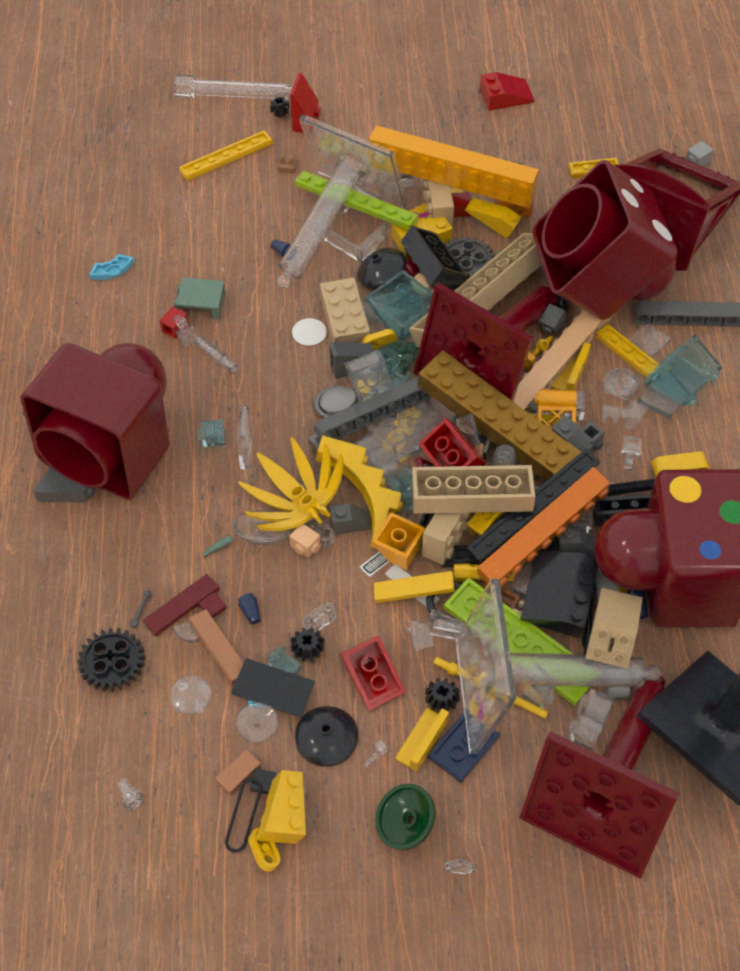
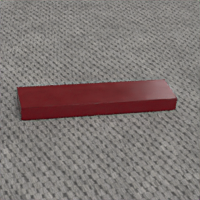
[143,574,220,637]

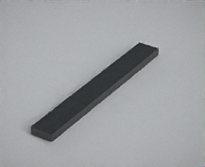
[467,448,600,563]

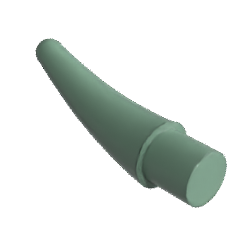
[202,535,234,557]

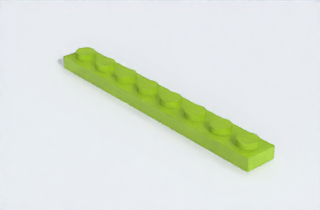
[294,171,418,230]

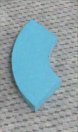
[89,254,135,280]

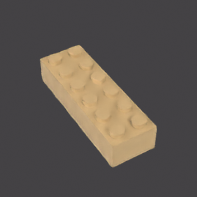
[412,465,535,514]

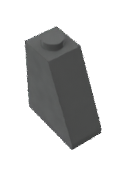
[329,342,379,379]
[33,466,96,503]

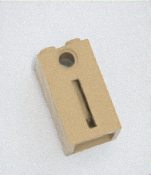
[586,588,642,669]

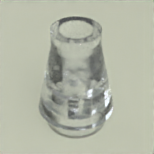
[117,778,144,811]

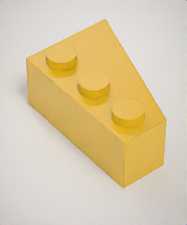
[391,217,452,259]
[255,770,306,844]

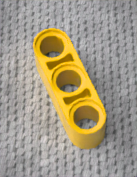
[651,451,710,478]

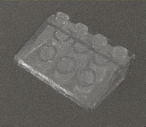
[365,397,458,465]

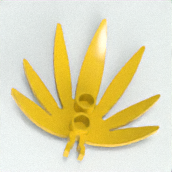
[238,437,344,531]

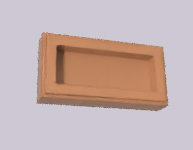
[215,750,261,795]

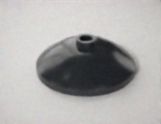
[357,247,406,288]
[295,706,358,767]

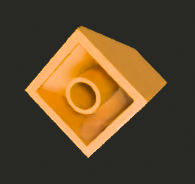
[372,512,426,570]

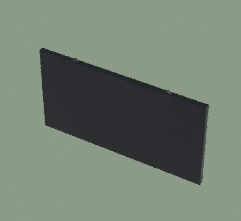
[231,658,315,718]

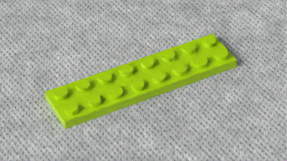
[443,577,600,706]

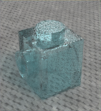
[197,419,225,447]

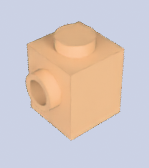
[289,524,321,558]

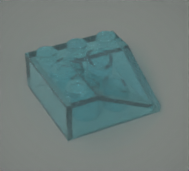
[365,270,433,341]

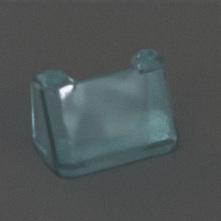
[642,334,723,407]

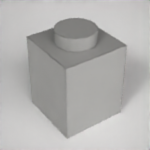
[686,141,713,166]

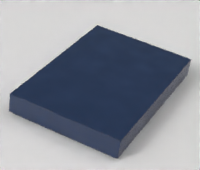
[428,709,500,783]

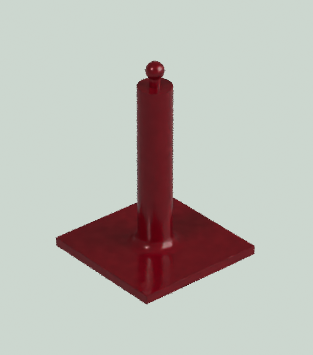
[413,283,558,401]
[519,675,679,879]

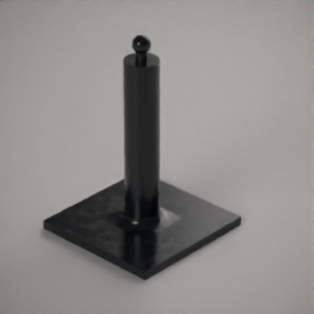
[636,650,740,806]

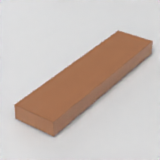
[188,609,244,684]

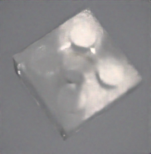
[344,350,394,402]

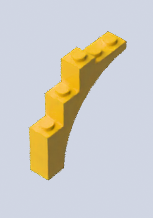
[315,435,403,548]

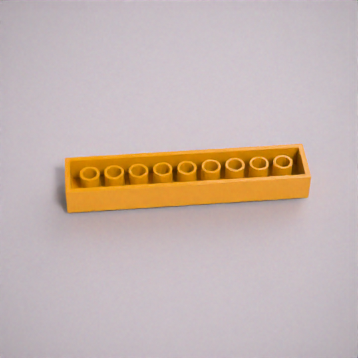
[369,125,539,208]

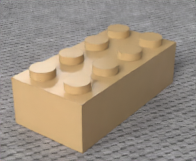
[420,178,454,229]
[320,278,370,343]
[422,512,476,565]

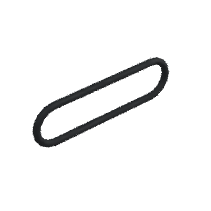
[225,778,262,852]

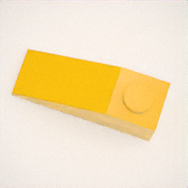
[465,197,521,239]

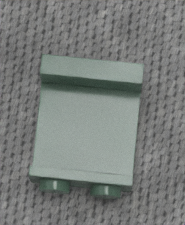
[174,277,226,319]

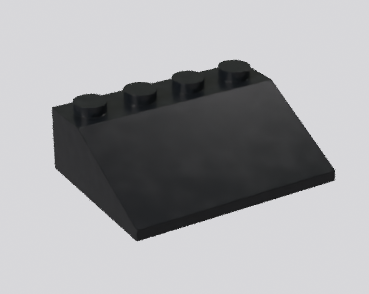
[520,550,598,638]

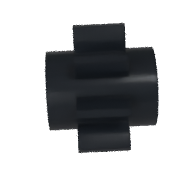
[270,97,290,117]

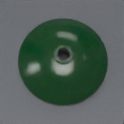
[375,783,436,850]

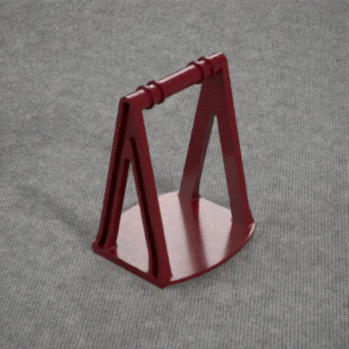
[614,148,740,271]

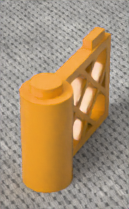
[535,389,577,430]

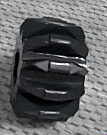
[290,627,325,663]
[425,677,460,714]

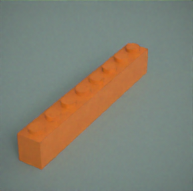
[477,467,610,590]

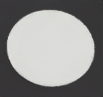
[292,318,327,346]

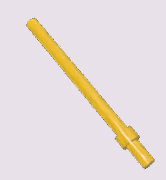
[433,657,549,719]

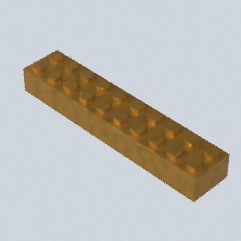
[417,350,581,481]

